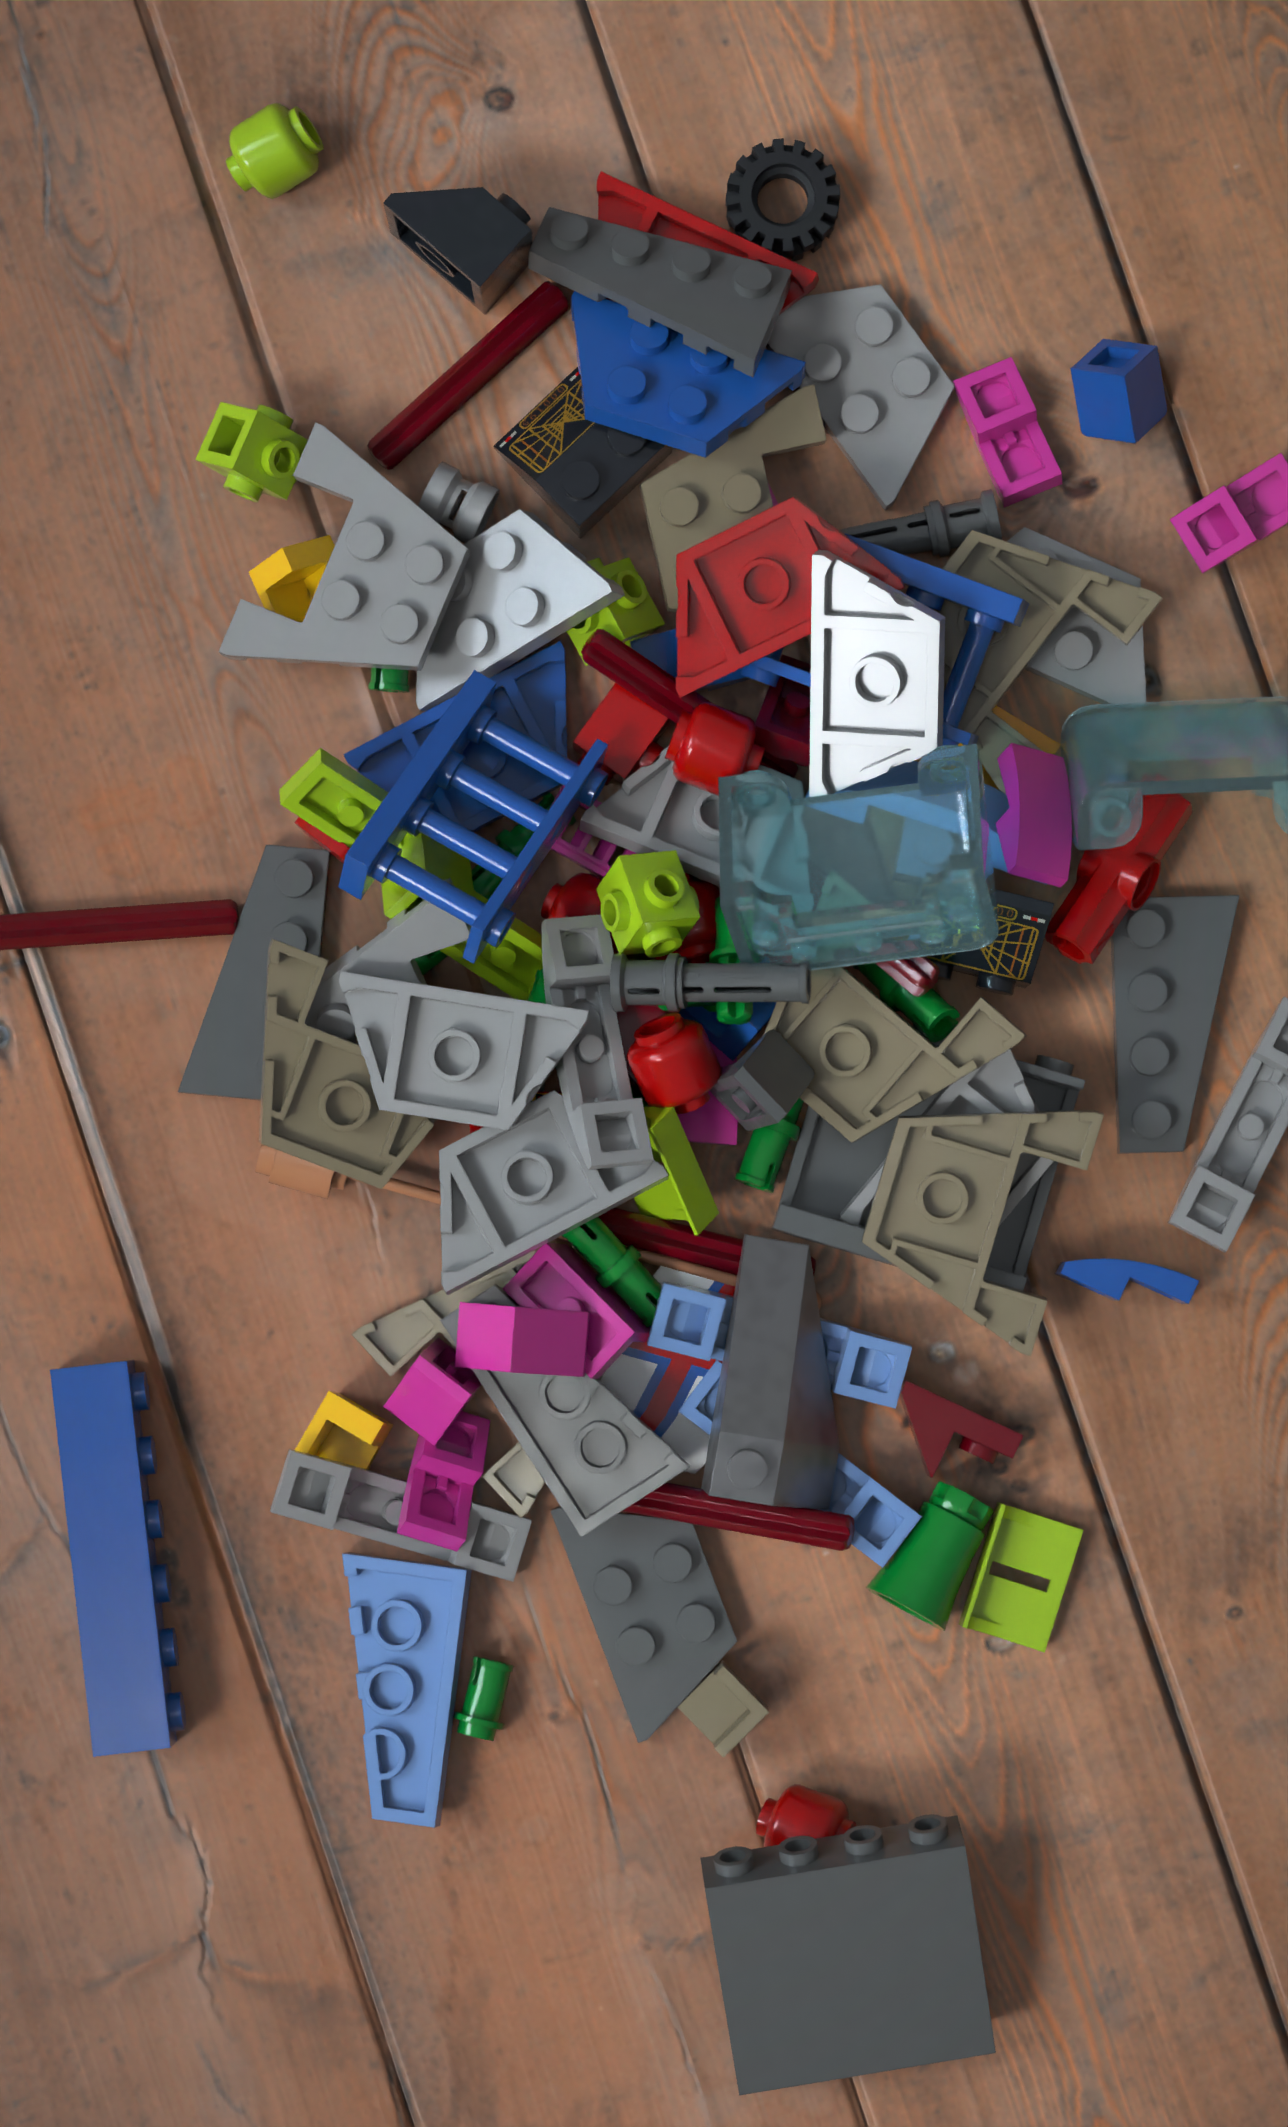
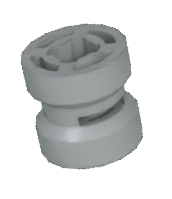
[418,461,500,543]

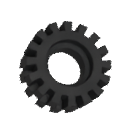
[725,138,840,261]

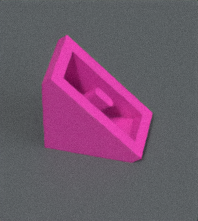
[455,1302,590,1377]
[383,1338,482,1446]

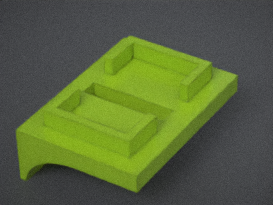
[634,1107,719,1235]
[958,1502,1084,1653]

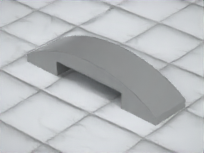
[542,914,654,1170]
[1168,996,1288,1253]
[270,1449,532,1582]

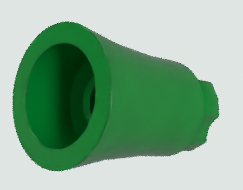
[866,1481,993,1631]

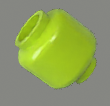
[226,103,324,199]

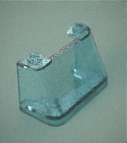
[1060,696,1288,850]
[718,744,999,971]

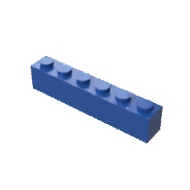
[50,1360,186,1757]

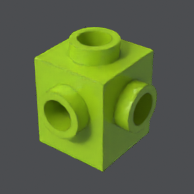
[195,402,308,502]
[566,557,665,666]
[596,850,700,957]

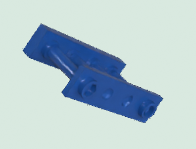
[740,532,1029,755]
[338,670,609,964]

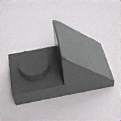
[710,1029,815,1131]

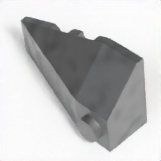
[701,1234,840,1510]

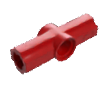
[1045,779,1193,964]

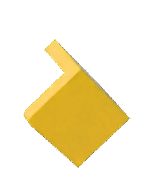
[248,535,335,622]
[295,1391,394,1470]

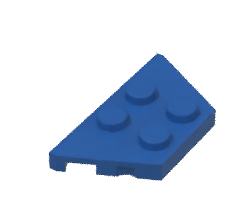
[571,291,806,458]
[343,641,567,832]

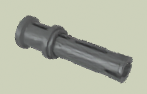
[840,489,1002,558]
[610,953,811,1012]

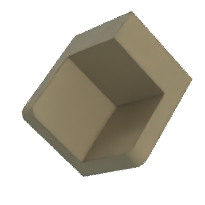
[677,1660,769,1757]

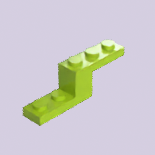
[279,748,543,1001]

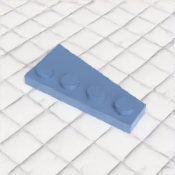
[342,1553,472,1828]

